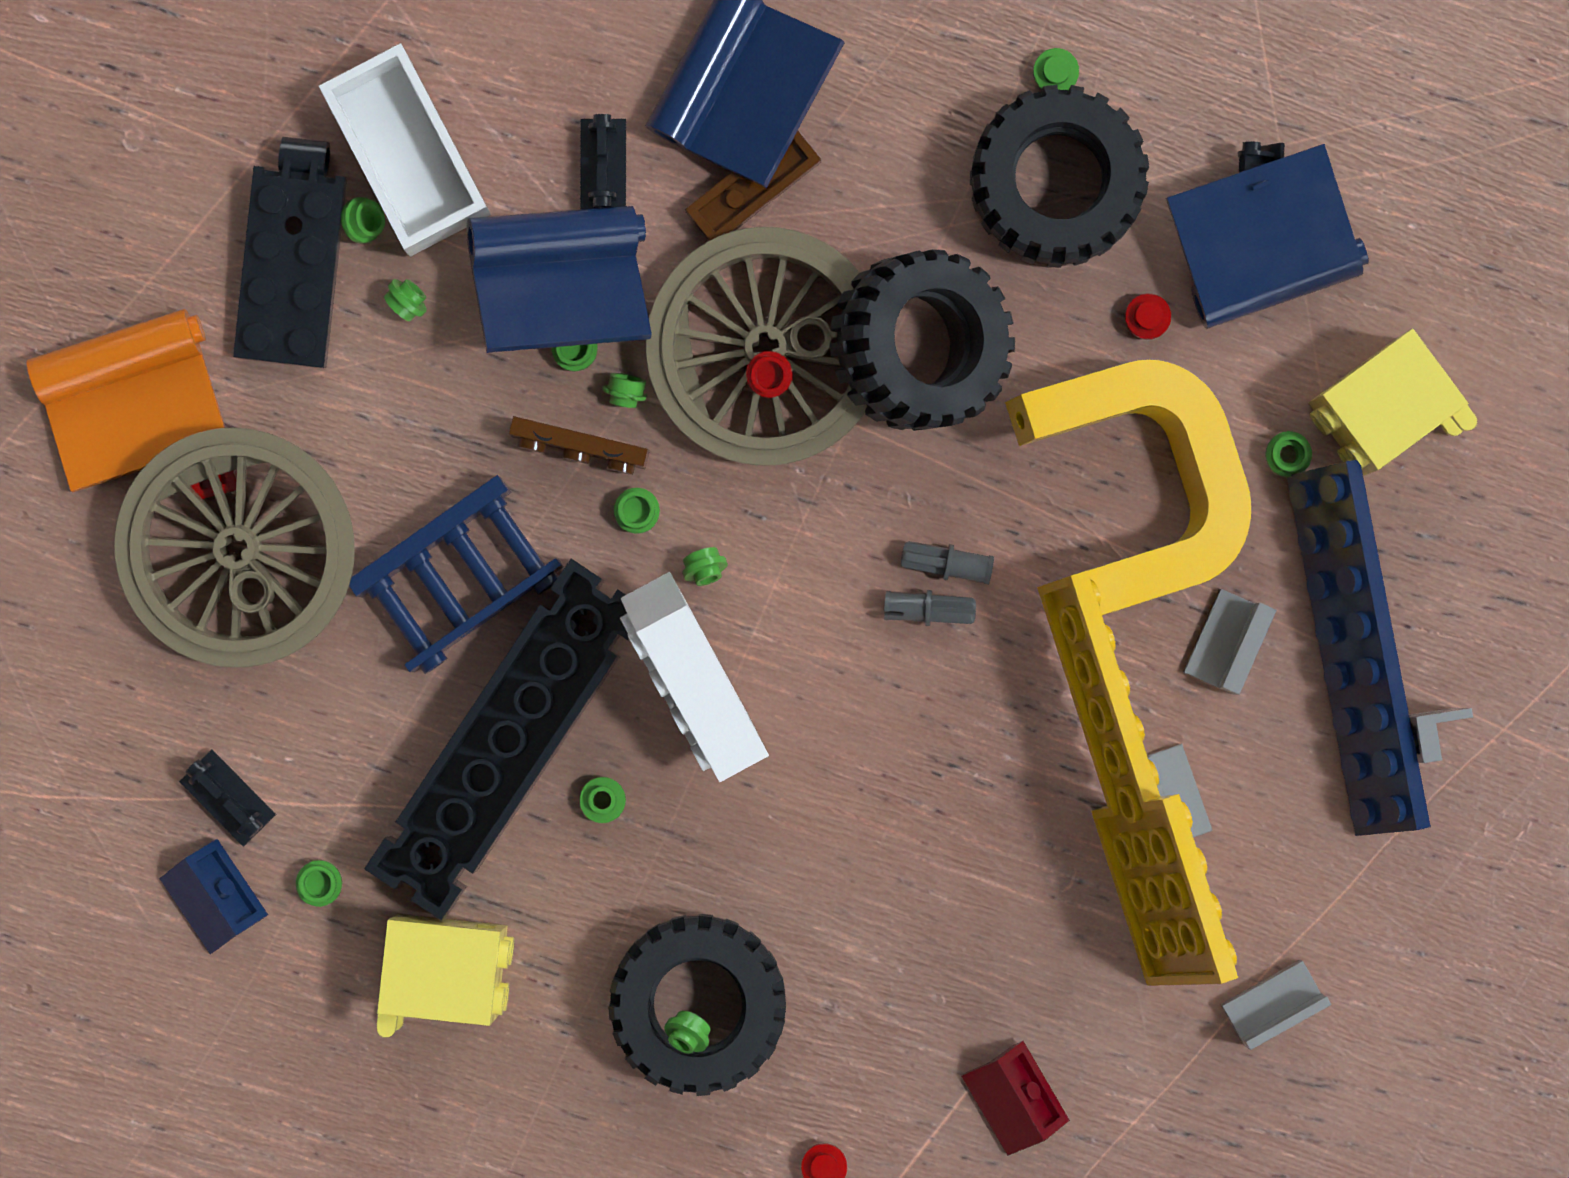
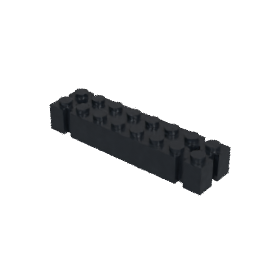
[364,558,630,921]

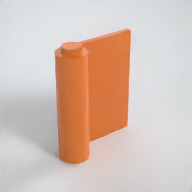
[26,309,225,493]

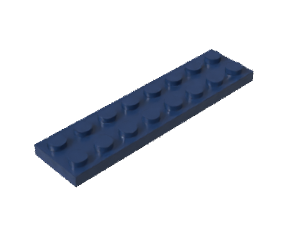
[1287,460,1431,836]

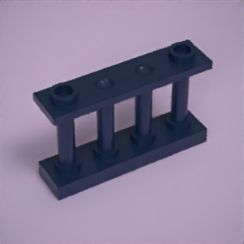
[349,475,564,674]

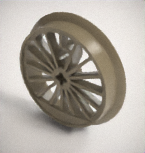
[646,227,867,466]
[114,428,355,668]

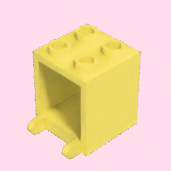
[1309,329,1477,476]
[377,914,514,1037]

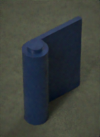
[645,0,845,188]
[1166,144,1369,329]
[467,206,652,353]

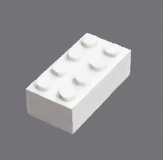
[319,43,491,257]
[620,572,769,782]

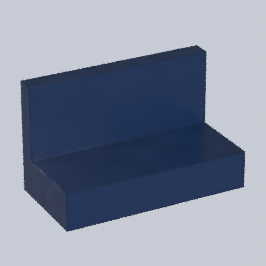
[159,839,268,954]

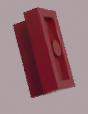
[961,1041,1070,1156]

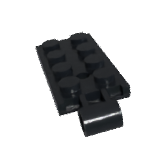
[233,137,347,368]

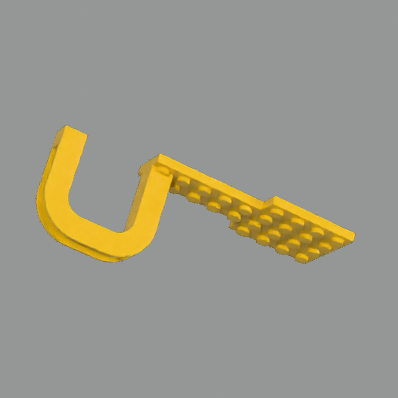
[1005,360,1251,986]

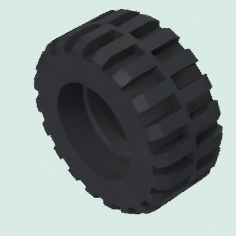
[970,84,1149,268]
[830,249,1015,431]
[608,914,786,1096]

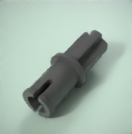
[901,541,994,585]
[884,590,976,626]

